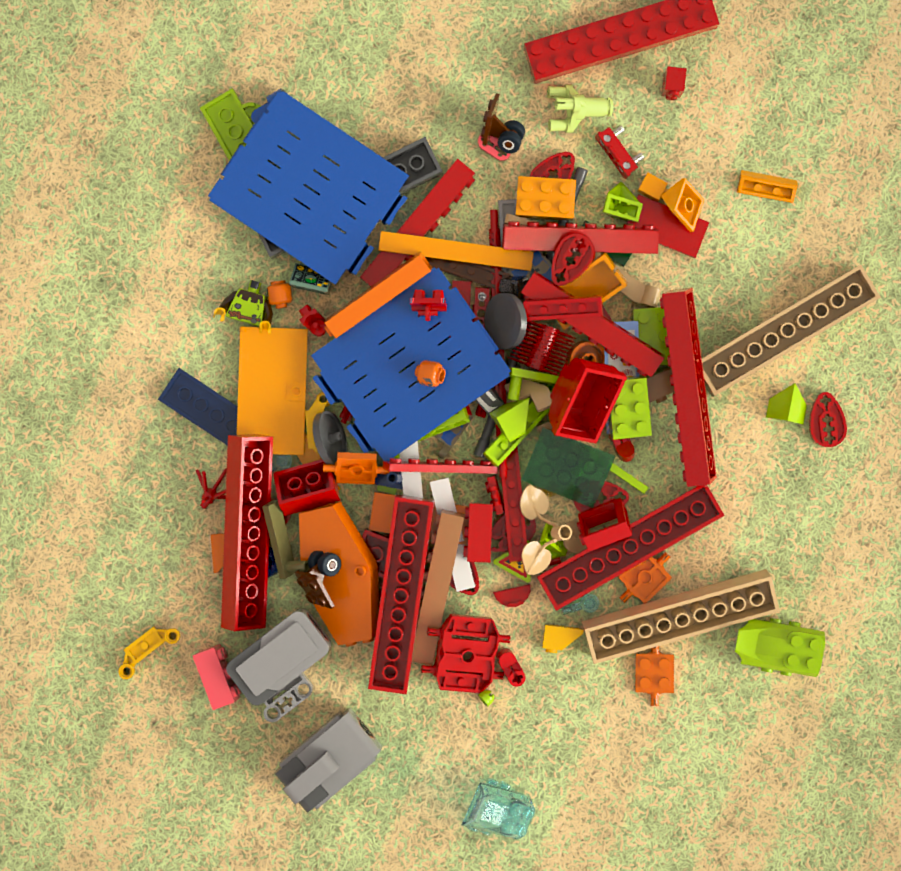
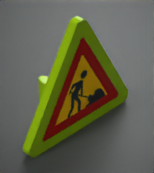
[493,540,531,583]

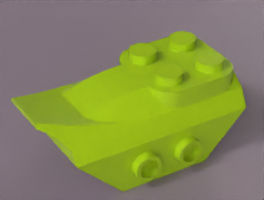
[735,618,825,677]

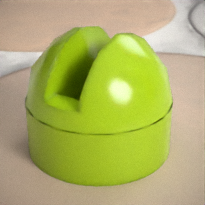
[478,689,495,707]

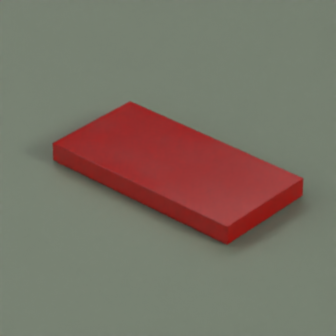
[627,194,710,258]

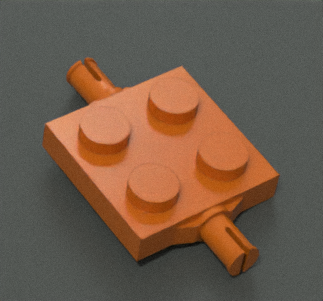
[323,452,389,484]
[618,552,672,604]
[635,646,674,706]

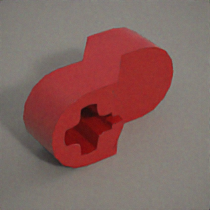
[609,434,635,462]
[496,648,526,687]

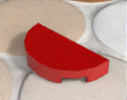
[493,584,531,607]

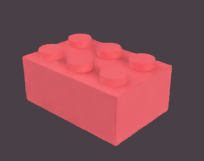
[193,644,241,710]

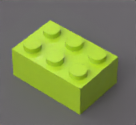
[631,307,670,366]
[609,376,652,440]

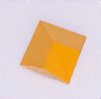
[661,178,704,232]

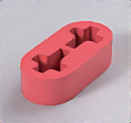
[478,135,511,161]

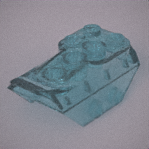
[461,778,535,839]

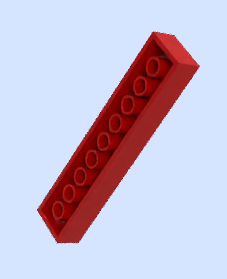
[524,0,720,84]
[660,287,717,487]
[221,434,273,632]
[537,485,725,611]
[368,494,435,695]

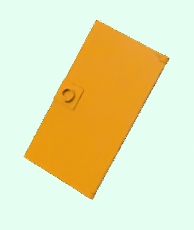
[237,326,308,455]

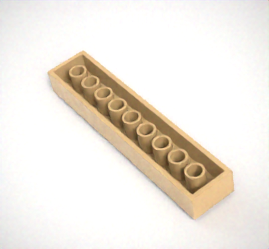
[702,265,881,397]
[581,569,780,664]

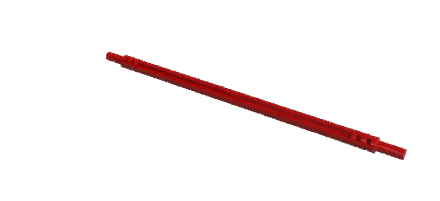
[489,210,508,477]

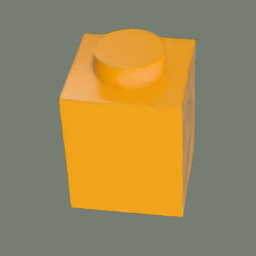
[637,173,668,202]

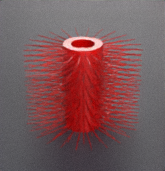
[508,321,576,376]

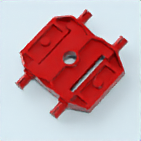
[421,614,511,693]

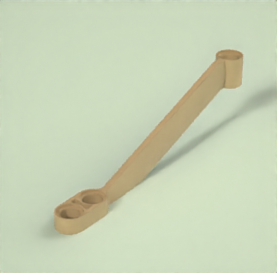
[504,214,662,308]

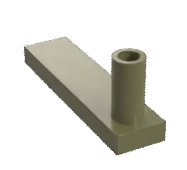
[262,500,310,579]

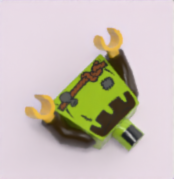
[213,280,273,334]

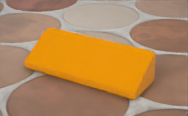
[737,170,798,203]

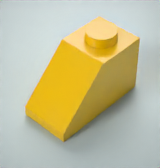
[542,624,584,653]

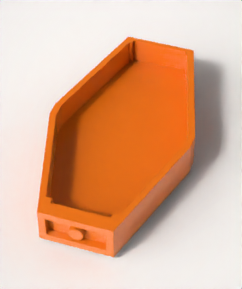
[299,501,379,647]

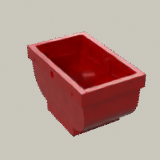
[549,358,627,444]

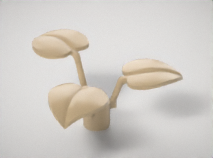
[520,485,587,575]

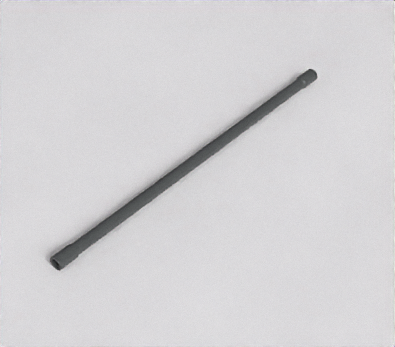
[473,167,588,458]

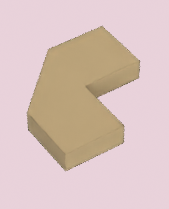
[505,379,552,413]

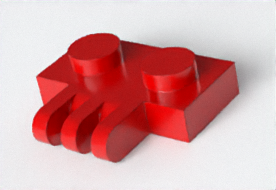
[485,475,505,515]

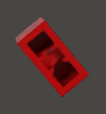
[661,66,687,100]

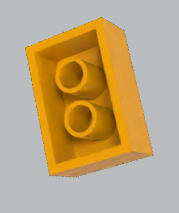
[516,176,576,221]

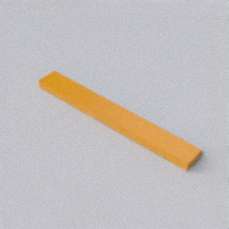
[378,231,534,271]

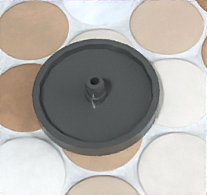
[484,293,527,350]
[313,411,348,464]

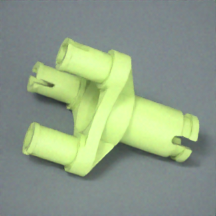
[547,84,613,133]

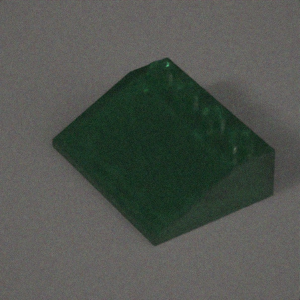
[521,426,615,508]

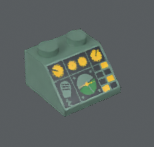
[289,262,332,295]

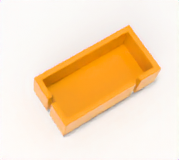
[556,252,628,330]

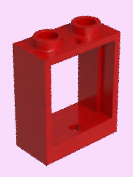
[577,498,632,552]

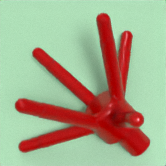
[196,468,227,509]

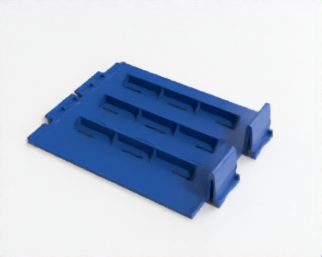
[208,91,409,285]
[311,267,511,461]

